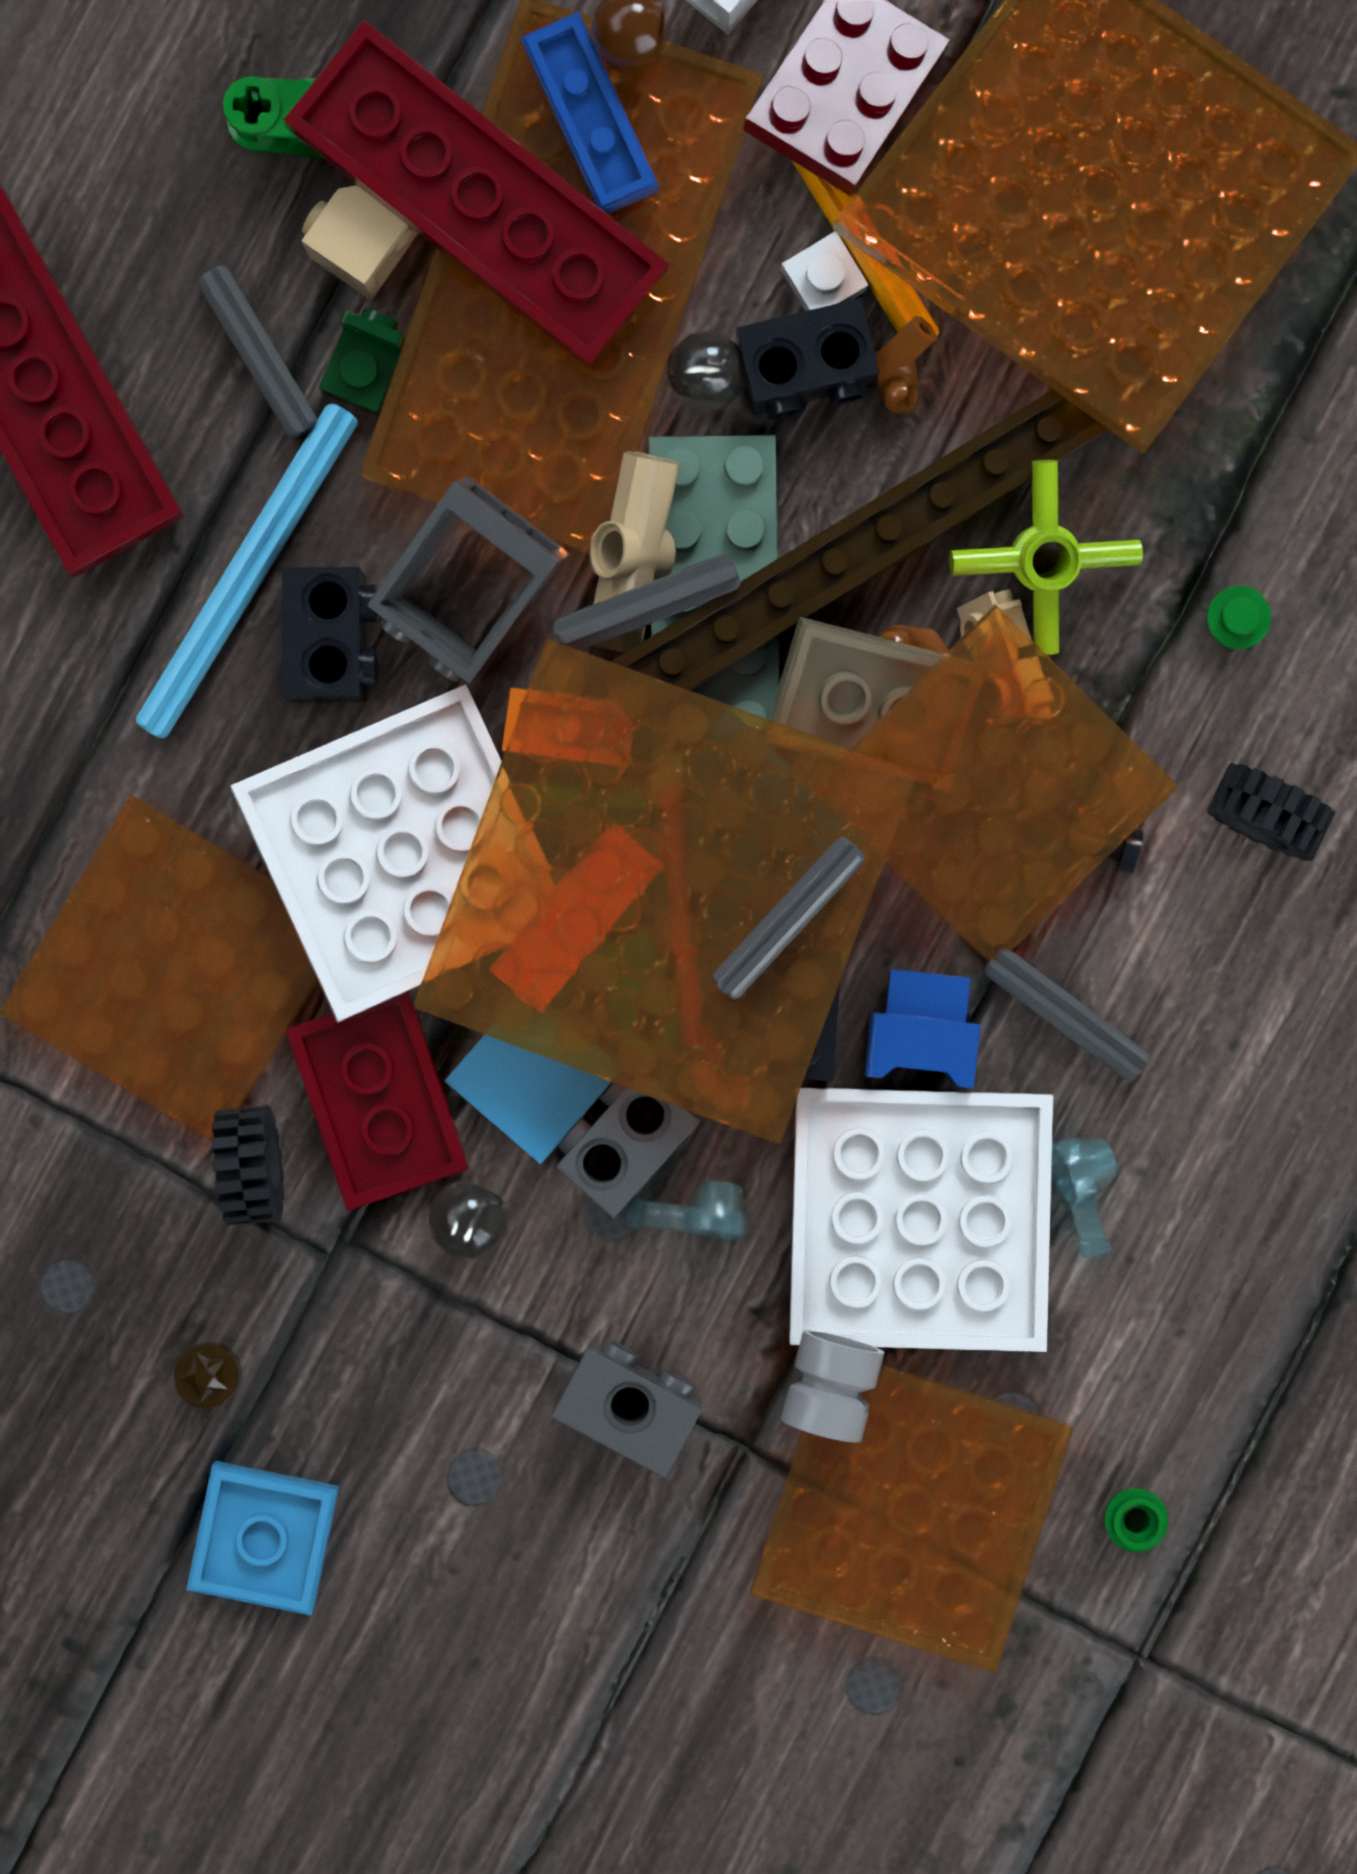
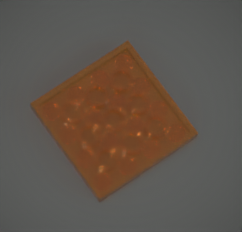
[813,604,1179,962]
[0,795,318,1141]
[750,1364,1074,1673]

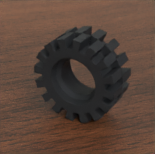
[1206,763,1335,861]
[211,1105,284,1226]

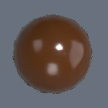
[591,0,665,73]

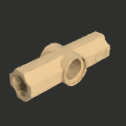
[590,451,680,653]

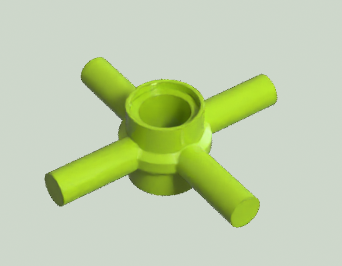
[949,460,1143,655]

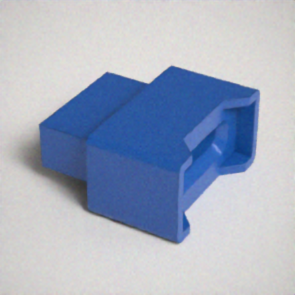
[862,969,981,1088]

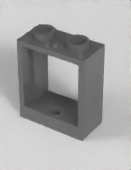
[367,476,571,684]

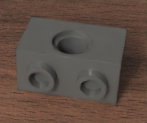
[551,1339,702,1478]

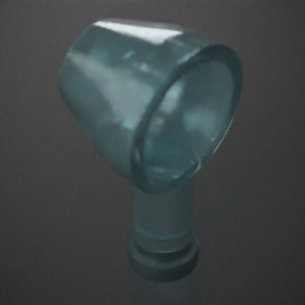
[1051,1138,1117,1258]
[627,1180,748,1240]

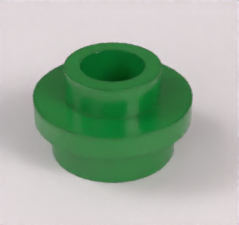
[1103,1487,1169,1553]

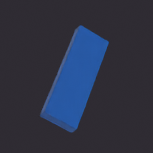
[521,11,659,214]

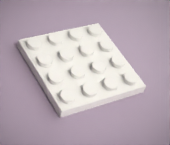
[230,684,559,1023]
[789,1087,1053,1352]

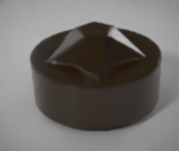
[174,1342,242,1408]

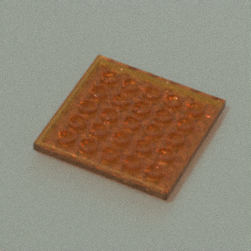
[833,0,1357,454]
[413,638,917,1145]

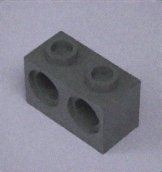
[556,1068,700,1218]

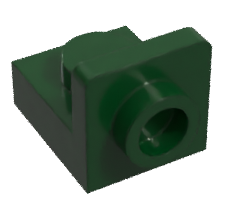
[318,308,409,417]

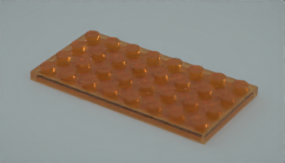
[360,0,763,555]

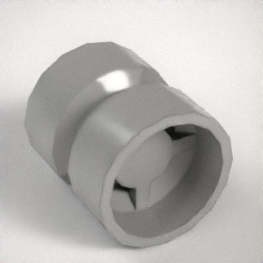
[780,1330,884,1443]

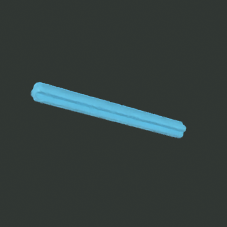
[136,404,358,739]

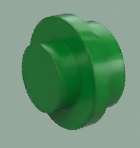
[1206,585,1271,650]

